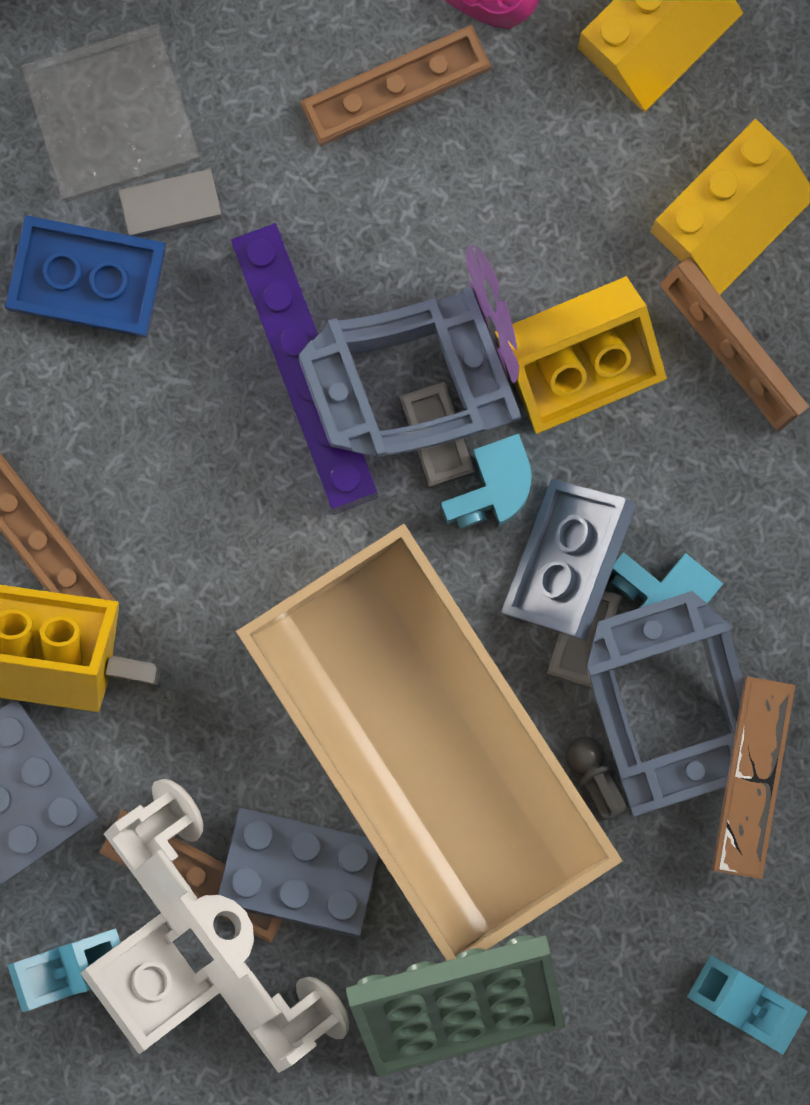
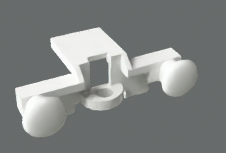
[80,779,350,1073]

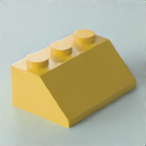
[577,0,743,113]
[650,119,810,295]
[495,276,667,434]
[0,585,119,712]

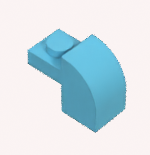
[441,434,532,529]
[611,552,723,608]
[7,928,120,1012]
[687,955,808,1055]

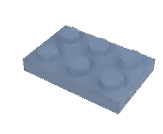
[501,479,636,641]
[218,808,378,938]

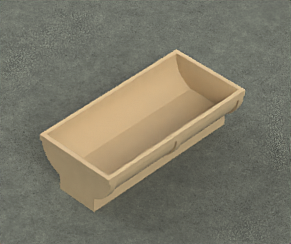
[236,524,623,961]

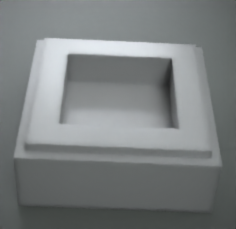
[106,656,161,685]

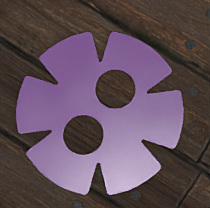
[466,244,519,383]

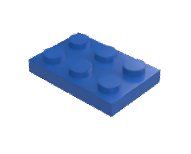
[5,215,167,338]

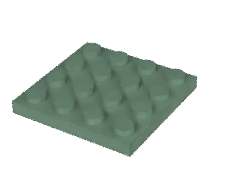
[346,935,566,1077]

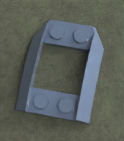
[299,286,521,457]
[587,591,744,817]

